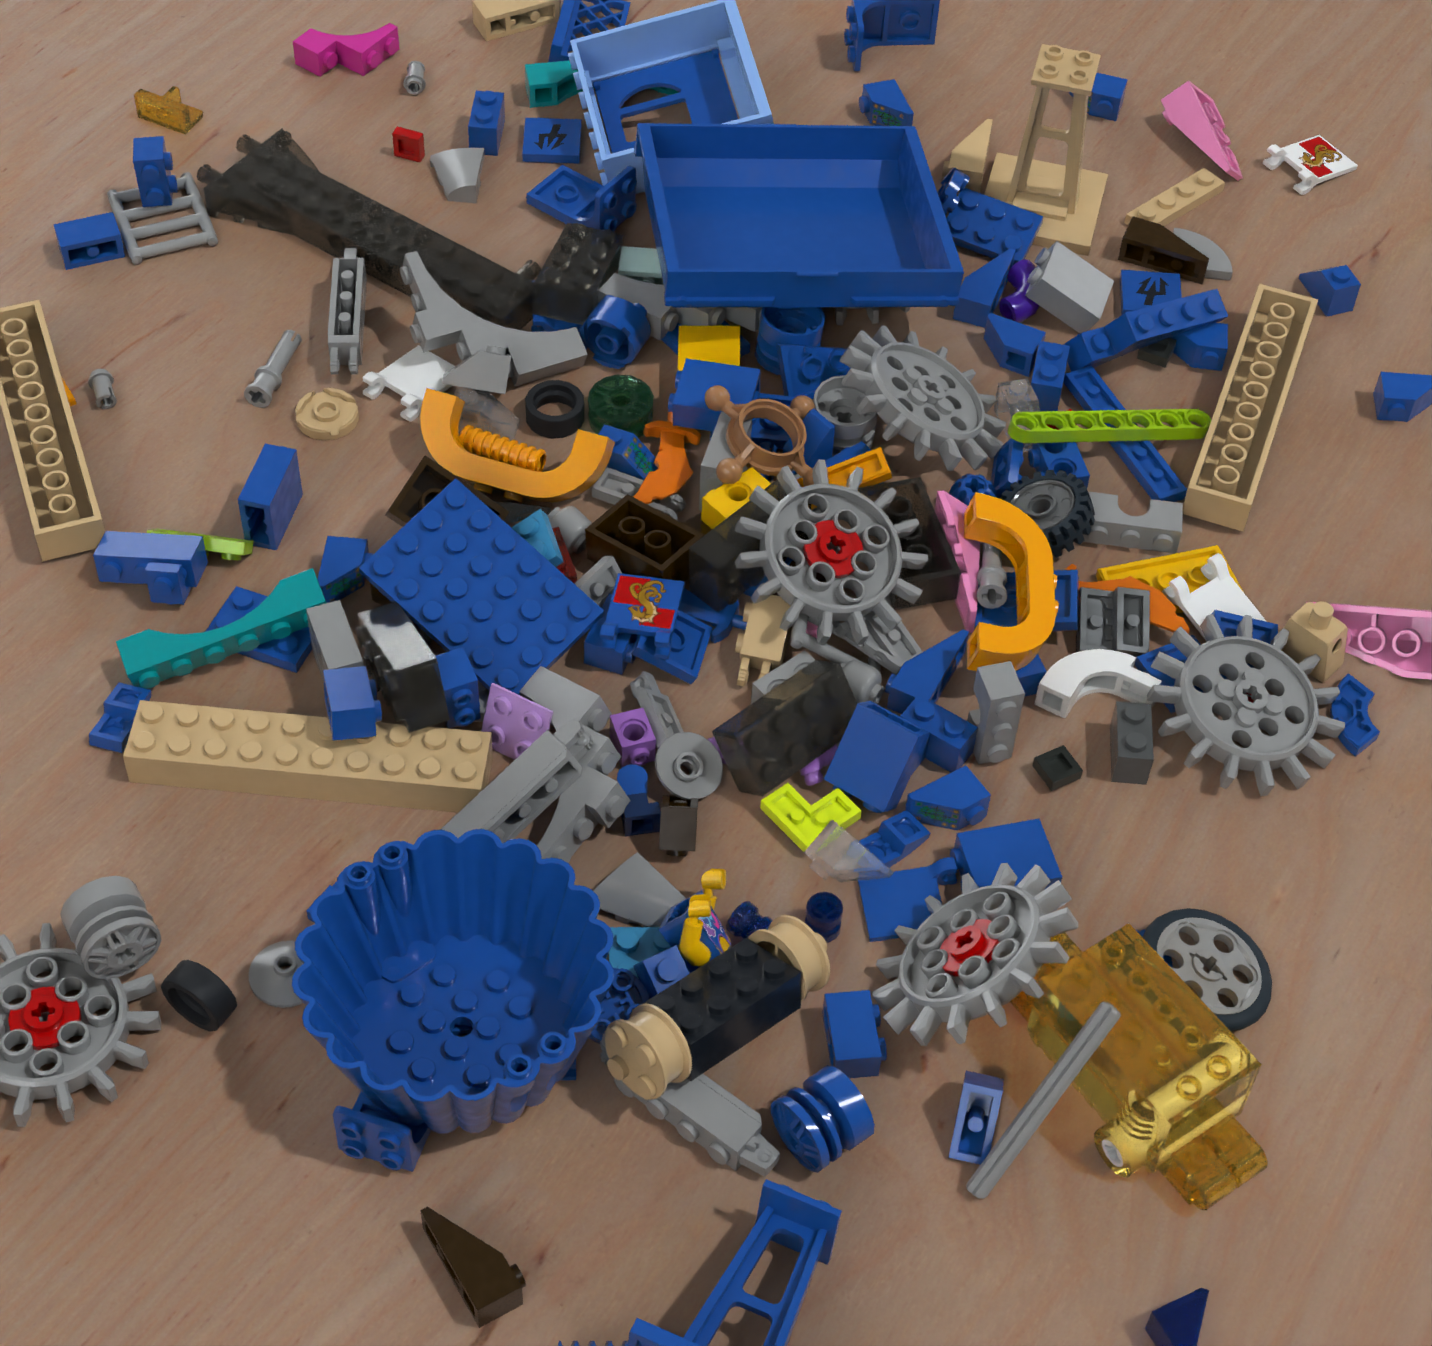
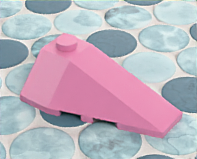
[1161,81,1243,181]
[931,490,980,633]
[1306,602,1432,680]

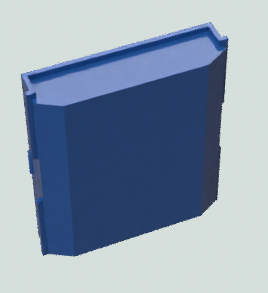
[634,123,964,308]

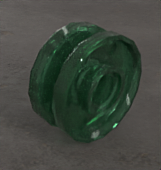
[588,374,654,438]

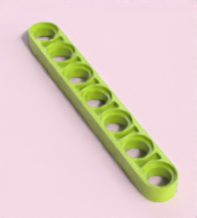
[1007,409,1211,443]

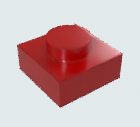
[392,126,425,162]

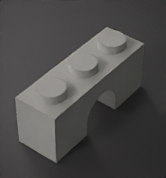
[1083,492,1183,553]
[967,661,1025,764]

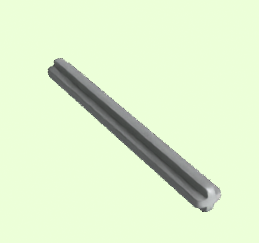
[966,1002,1121,1199]

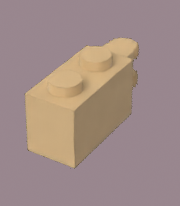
[735,595,792,687]

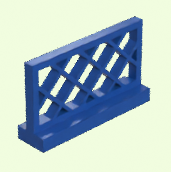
[548,0,631,62]

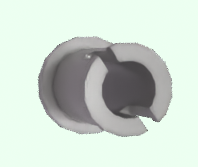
[403,61,426,95]
[88,369,117,409]

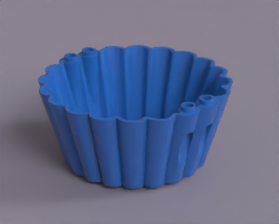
[292,829,614,1134]

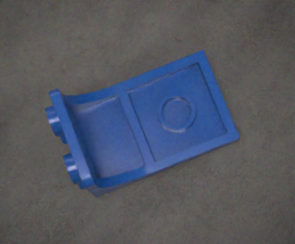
[844,0,940,71]
[526,165,637,242]
[332,1092,431,1172]

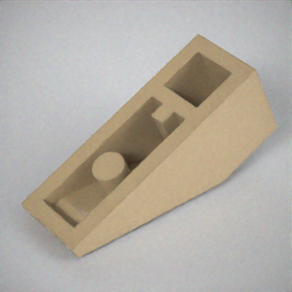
[472,0,560,41]
[942,119,993,193]

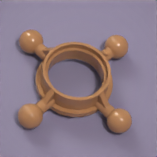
[704,385,829,487]

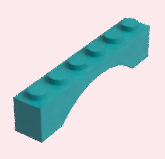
[525,60,679,108]
[116,568,327,689]

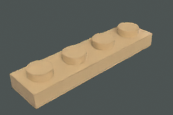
[1125,168,1225,226]

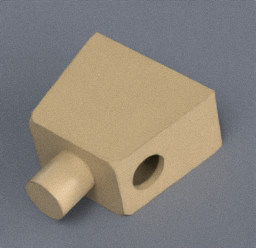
[1281,601,1348,683]

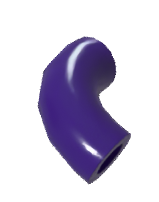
[999,259,1040,323]

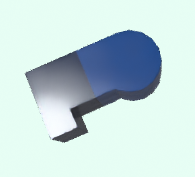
[617,764,661,837]

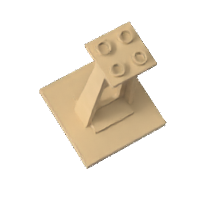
[984,44,1108,256]

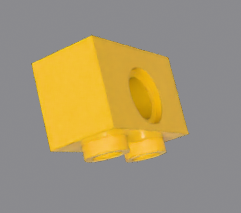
[701,467,778,542]

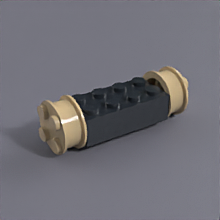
[605,915,830,1100]

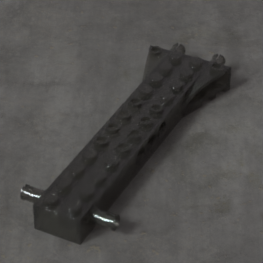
[197,128,542,330]

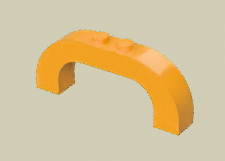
[420,388,615,503]
[964,492,1059,671]

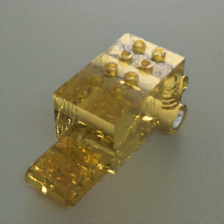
[1010,923,1268,1210]

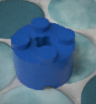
[579,295,651,369]

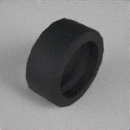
[525,380,585,439]
[161,960,237,1031]

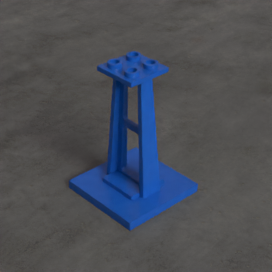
[628,1179,842,1346]

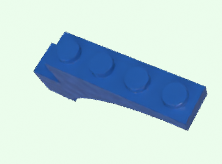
[1063,289,1228,372]

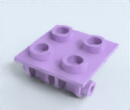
[481,683,553,760]

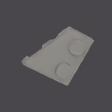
[835,604,923,674]

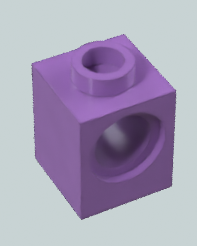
[610,708,656,768]

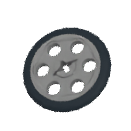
[1140,908,1272,1032]

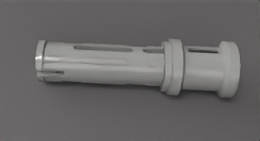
[244,330,302,408]
[977,542,1007,609]

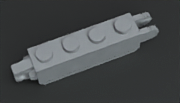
[328,248,367,374]
[441,719,594,843]
[600,1034,780,1177]

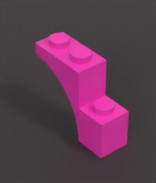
[293,23,400,77]

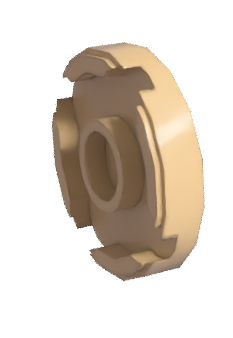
[295,388,359,441]

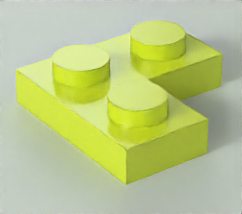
[760,783,862,855]

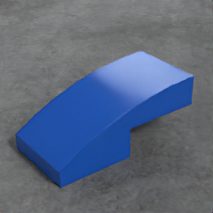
[89,682,151,753]
[849,810,931,875]

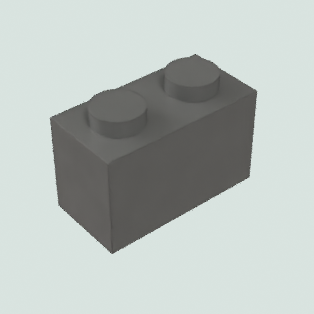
[1110,701,1154,785]

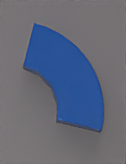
[1330,673,1380,757]

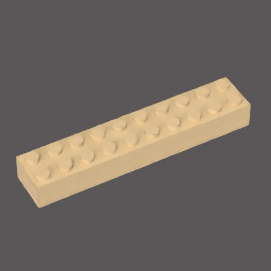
[1183,284,1318,532]
[0,300,105,562]
[123,700,493,813]

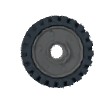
[1002,470,1095,558]

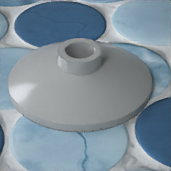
[655,732,723,800]
[249,941,303,1008]

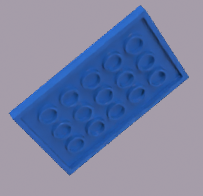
[359,478,604,696]

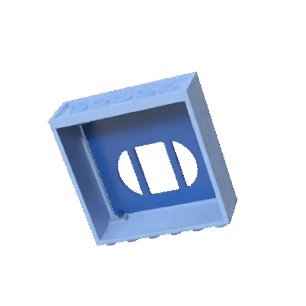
[568,0,774,194]

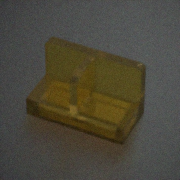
[134,86,203,135]

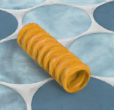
[459,424,546,472]

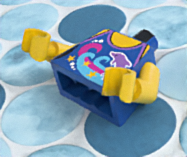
[659,869,731,973]

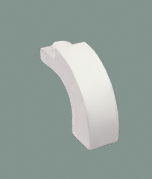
[1035,649,1162,718]

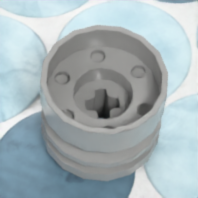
[813,375,878,457]
[60,876,162,979]

